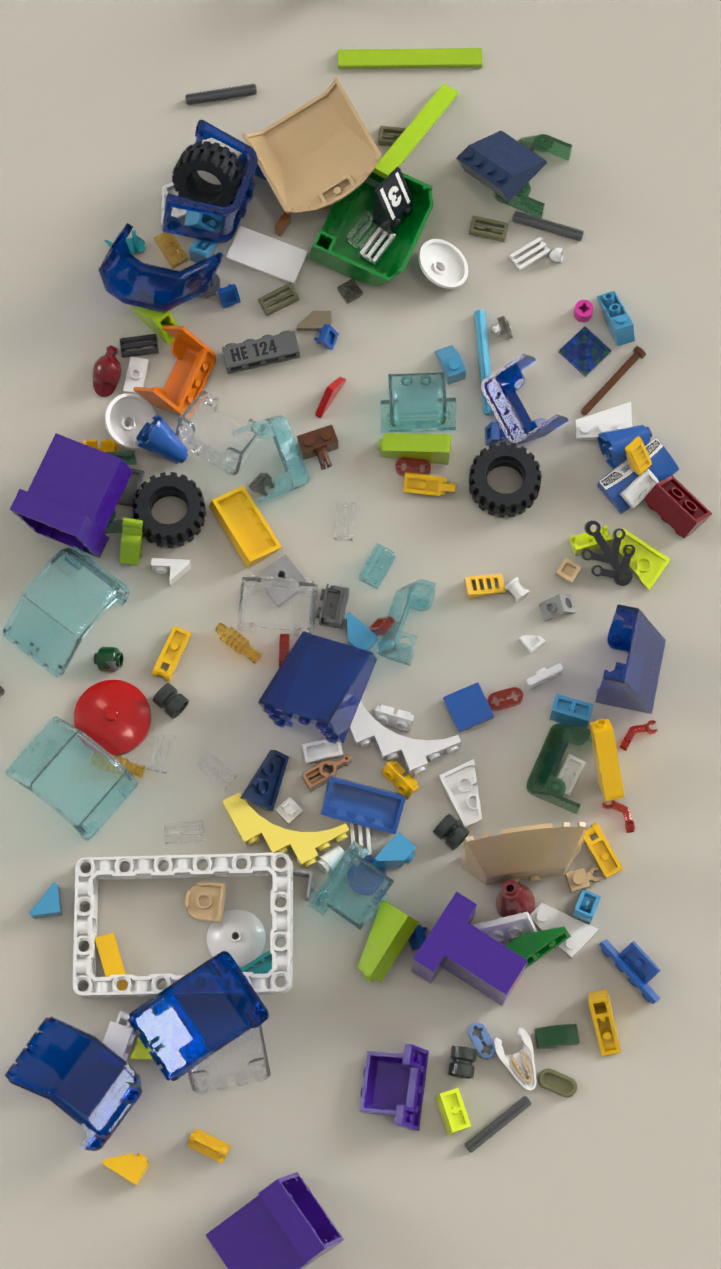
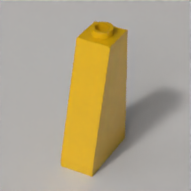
[590,719,625,802]

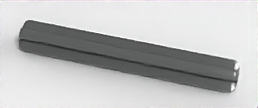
[185,84,257,105]
[513,211,584,241]
[465,1096,531,1153]

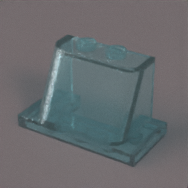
[380,372,456,433]
[308,841,394,930]

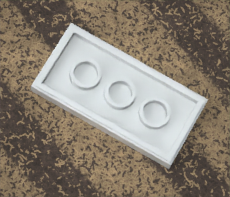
[226,226,308,285]

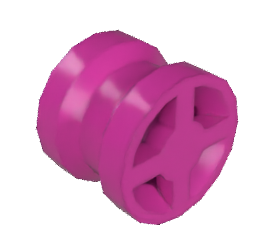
[574,300,593,322]

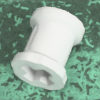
[505,577,530,602]

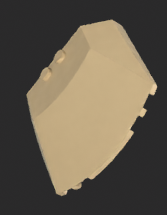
[241,77,381,213]
[462,822,586,885]

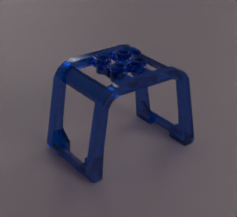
[162,120,258,243]

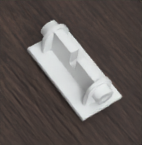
[374,704,415,732]

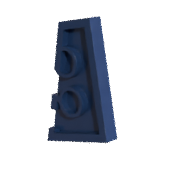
[240,750,289,812]

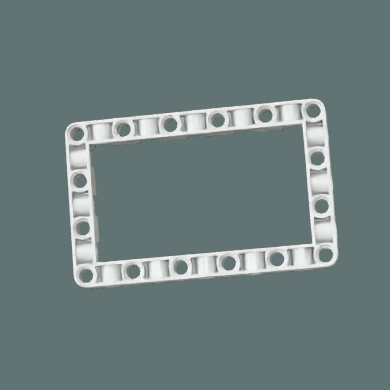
[73,852,293,998]

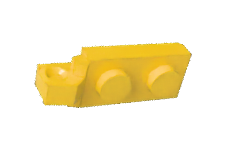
[403,472,456,496]

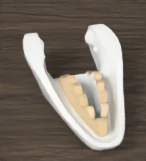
[494,1027,537,1091]

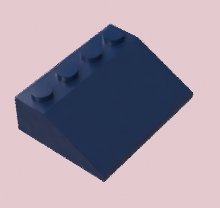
[456,130,547,202]

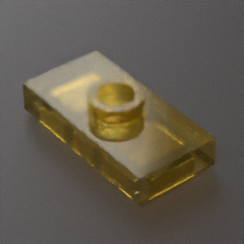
[154,229,189,269]

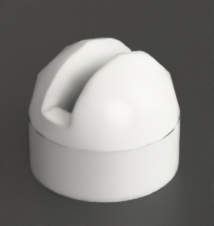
[549,247,563,263]

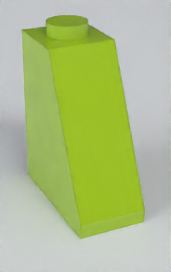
[129,291,178,345]

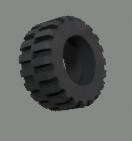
[172,141,246,214]
[469,442,542,518]
[132,472,206,548]

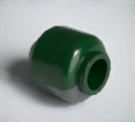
[94,647,124,672]

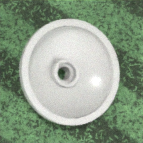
[418,239,468,289]
[105,393,156,449]
[207,909,266,968]

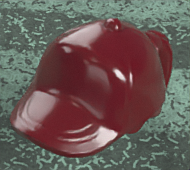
[93,345,121,397]

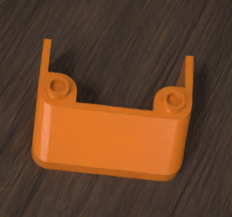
[133,325,216,417]

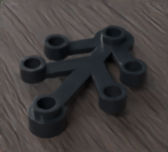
[581,520,635,586]

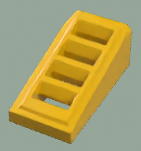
[625,436,652,475]
[465,574,506,599]

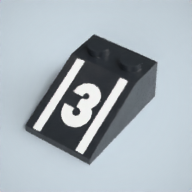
[372,167,413,234]

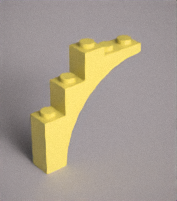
[223,792,350,868]

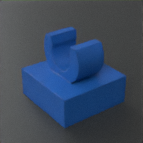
[218,284,241,308]
[314,324,339,350]
[485,421,507,446]
[408,924,428,951]

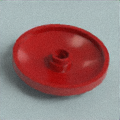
[74,680,151,756]

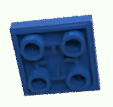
[443,682,494,733]

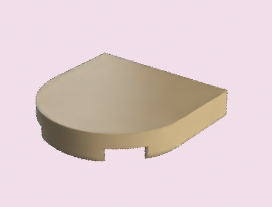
[184,881,227,923]

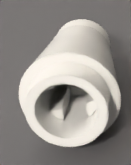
[316,845,345,874]

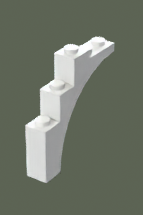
[339,694,461,775]

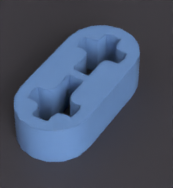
[468,1023,496,1059]

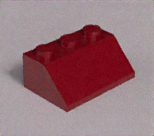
[643,475,712,538]

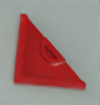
[315,377,346,419]

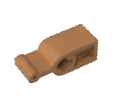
[302,754,351,793]

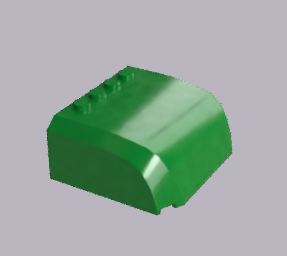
[308,171,433,286]

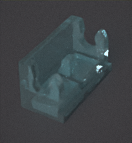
[359,543,396,590]

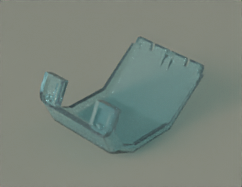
[3,546,129,678]
[6,716,139,841]

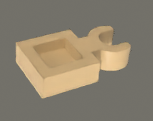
[565,867,602,893]

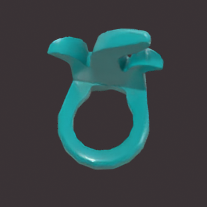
[105,230,146,260]

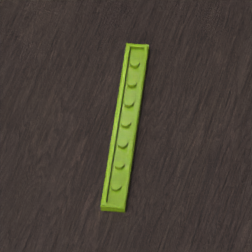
[338,48,482,69]
[373,84,459,179]

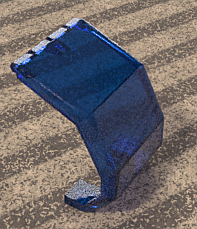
[98,223,224,313]
[127,951,269,1081]
[5,1017,142,1151]

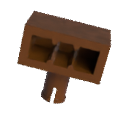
[296,425,338,470]

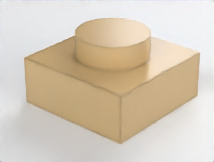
[555,557,582,585]

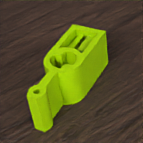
[120,518,143,566]

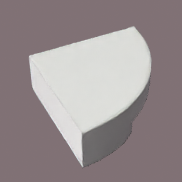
[518,635,546,654]

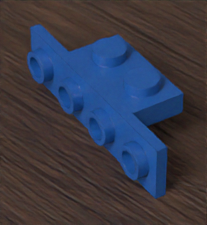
[599,939,661,1004]

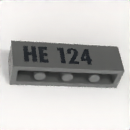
[222,330,300,374]

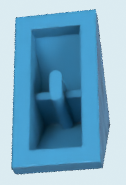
[189,235,218,267]
[30,882,62,919]
[571,889,601,925]

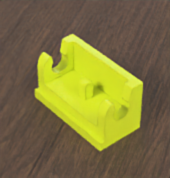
[569,525,612,556]
[435,1088,471,1136]

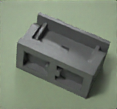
[316,584,349,629]

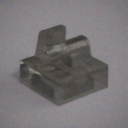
[337,279,363,304]
[491,316,513,340]
[248,473,275,496]

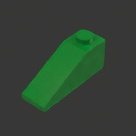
[506,927,571,969]

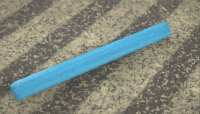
[474,309,495,415]

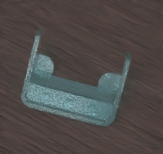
[232,415,309,503]

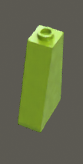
[378,433,452,465]
[357,899,419,983]

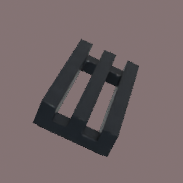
[119,334,159,358]

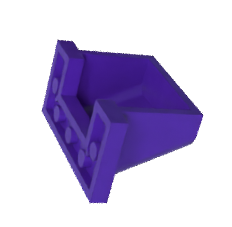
[360,1044,429,1131]

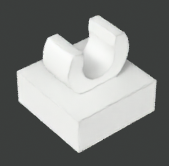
[276,797,303,825]

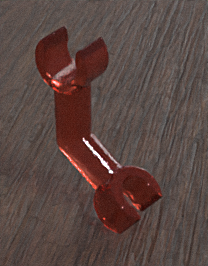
[620,720,657,751]
[602,800,635,833]

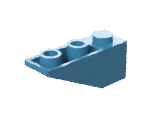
[597,291,635,346]

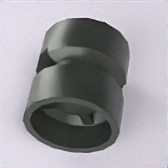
[152,683,189,719]
[433,813,470,851]
[448,1046,477,1079]

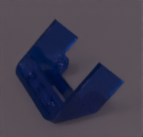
[481,354,569,444]

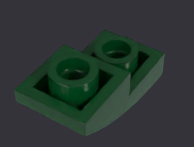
[534,1024,580,1049]

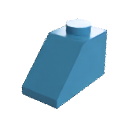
[183,207,228,240]
[435,345,466,385]
[346,612,378,658]
[371,832,417,868]

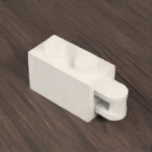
[97,1011,136,1069]

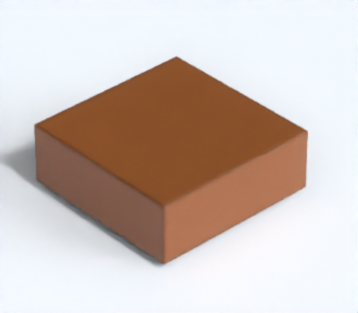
[274,212,291,237]

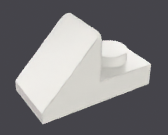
[151,558,191,586]

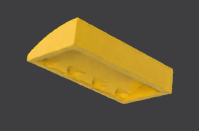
[209,485,282,568]

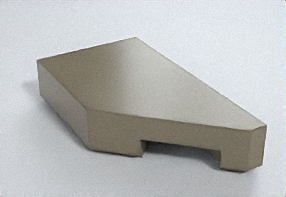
[297,311,331,331]

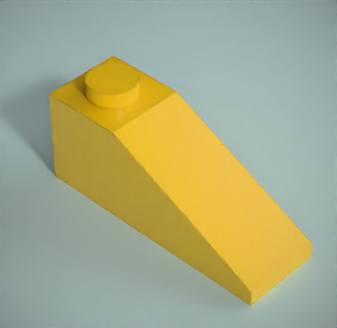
[588,989,621,1056]

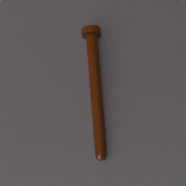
[581,346,646,416]

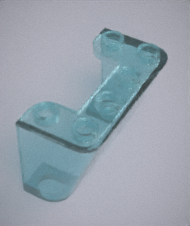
[377,579,436,666]

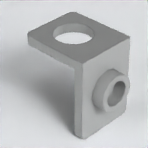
[539,594,576,621]
[293,869,316,901]

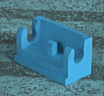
[549,694,594,730]

